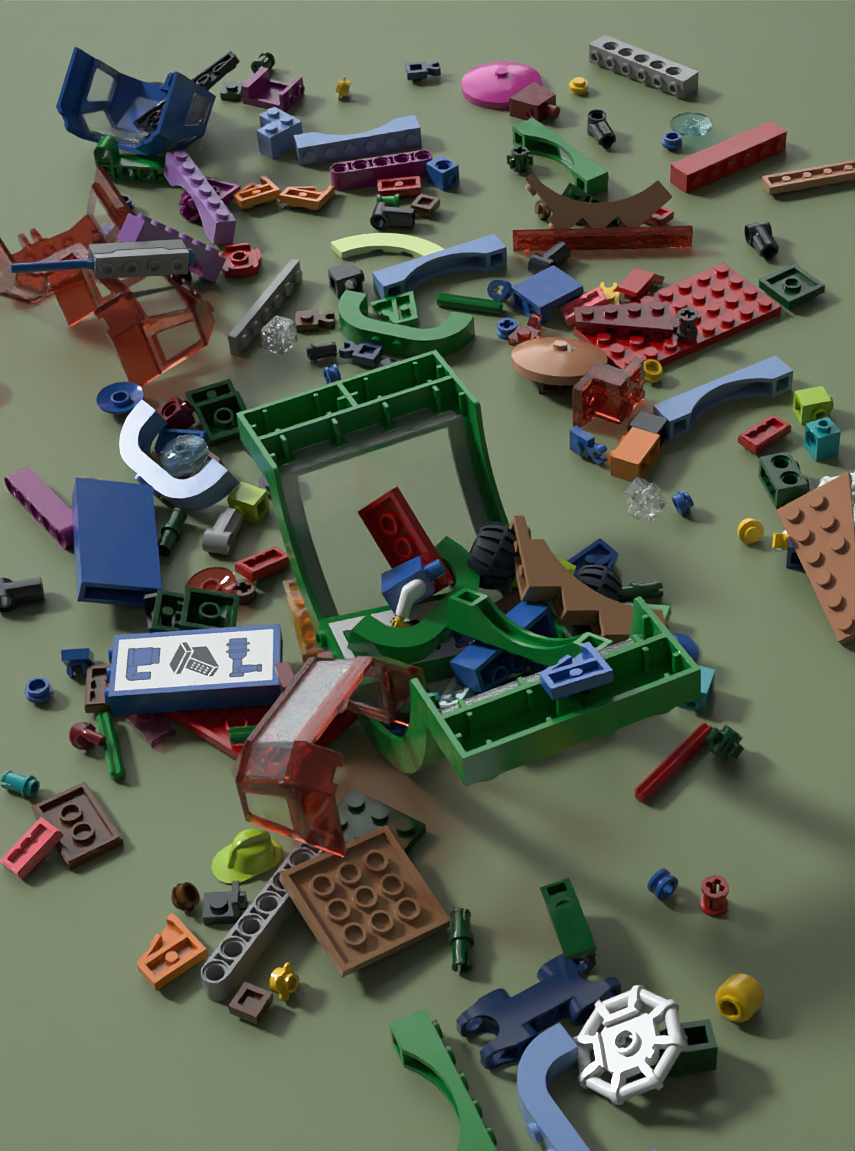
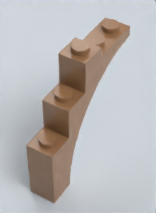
[524,173,673,237]

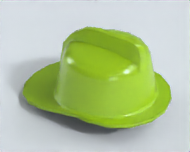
[211,828,282,884]

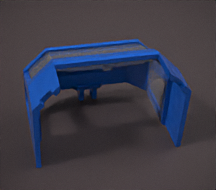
[56,47,216,157]

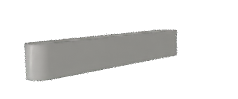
[201,826,334,1002]

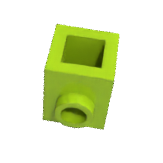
[793,386,834,425]
[227,482,270,524]

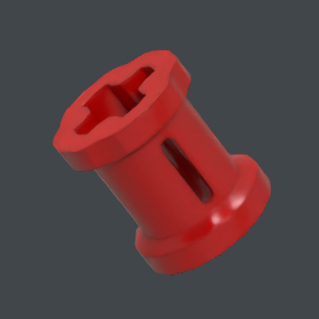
[700,875,730,917]

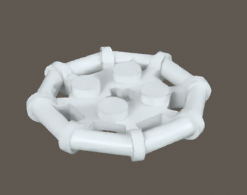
[573,985,687,1105]

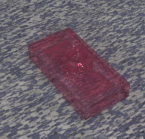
[121,712,176,748]

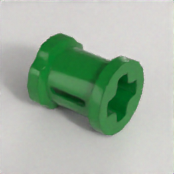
[377,194,400,208]

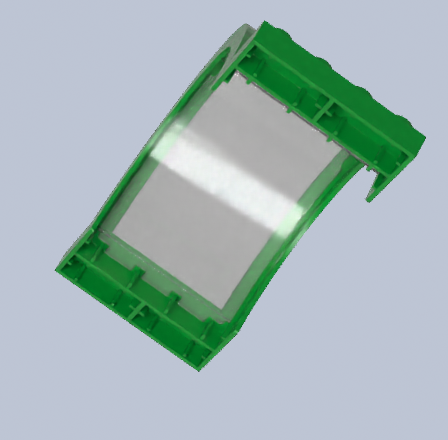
[236,350,701,787]

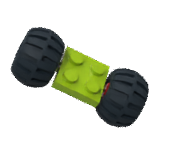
[468,522,622,632]

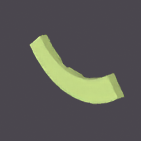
[331,233,444,259]

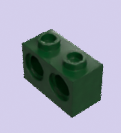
[758,451,810,509]

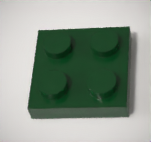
[759,264,825,309]

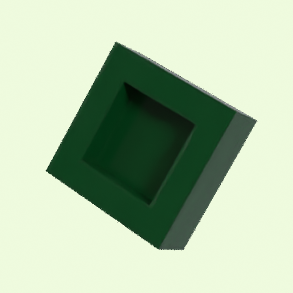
[220,82,244,101]

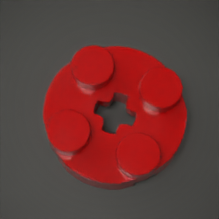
[218,243,262,278]

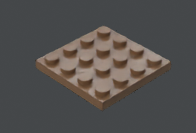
[279,825,451,978]

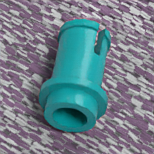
[0,770,40,798]

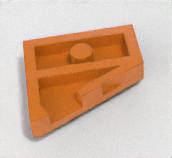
[233,176,281,209]
[279,186,335,211]
[137,913,208,991]

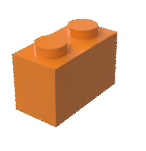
[608,427,660,484]

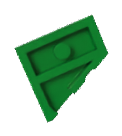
[370,291,420,327]

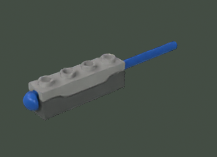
[9,239,197,280]

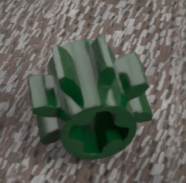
[507,146,533,173]
[707,725,745,761]

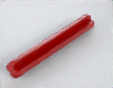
[634,723,713,803]

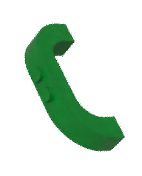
[338,290,475,358]
[347,536,480,666]

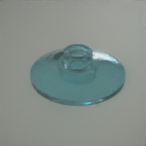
[670,112,712,137]
[160,434,209,476]

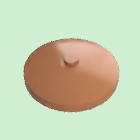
[511,337,608,385]

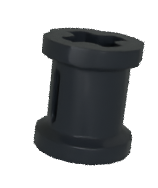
[676,308,699,340]

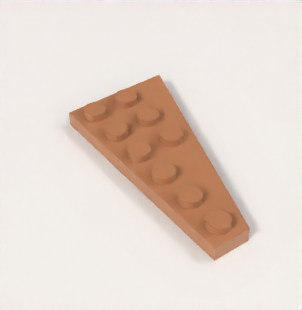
[776,472,855,645]

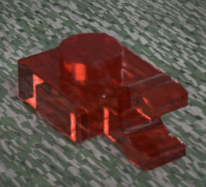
[508,313,543,347]

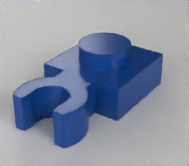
[569,426,607,465]

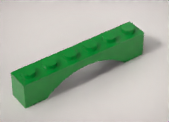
[512,118,609,197]
[447,588,613,666]
[389,1009,497,1151]

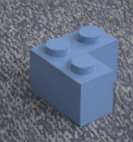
[257,107,303,159]

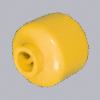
[715,973,764,1023]

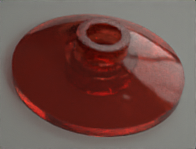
[184,567,237,594]

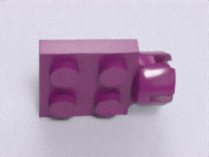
[178,177,241,222]

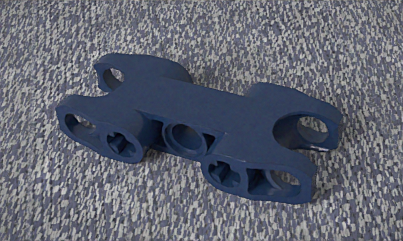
[456,952,621,1069]

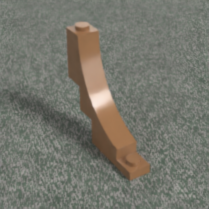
[509,516,669,649]

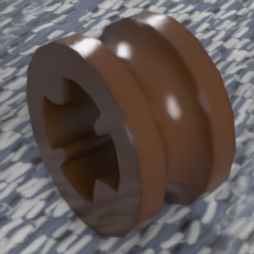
[231,579,257,605]

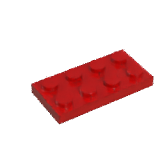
[358,486,455,597]

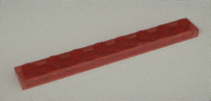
[513,226,693,252]

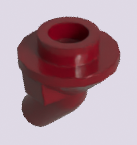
[69,722,106,750]

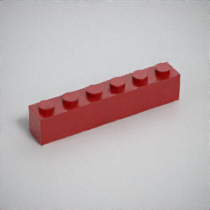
[670,121,787,194]

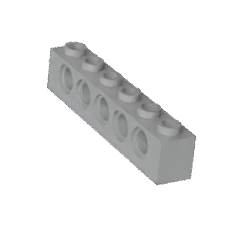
[589,35,699,99]

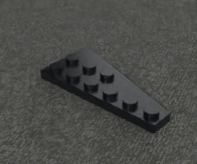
[132,51,240,139]

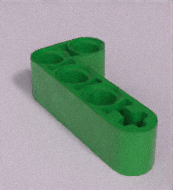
[94,135,169,184]

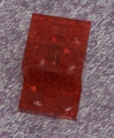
[572,357,646,429]

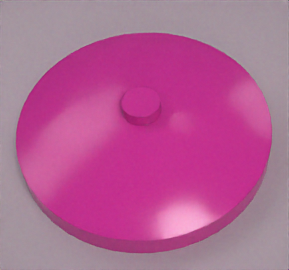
[462,61,542,110]

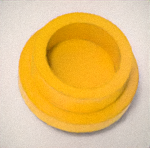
[569,77,589,95]
[638,359,663,383]
[738,518,764,544]

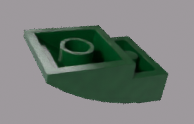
[185,379,247,444]
[150,586,240,633]

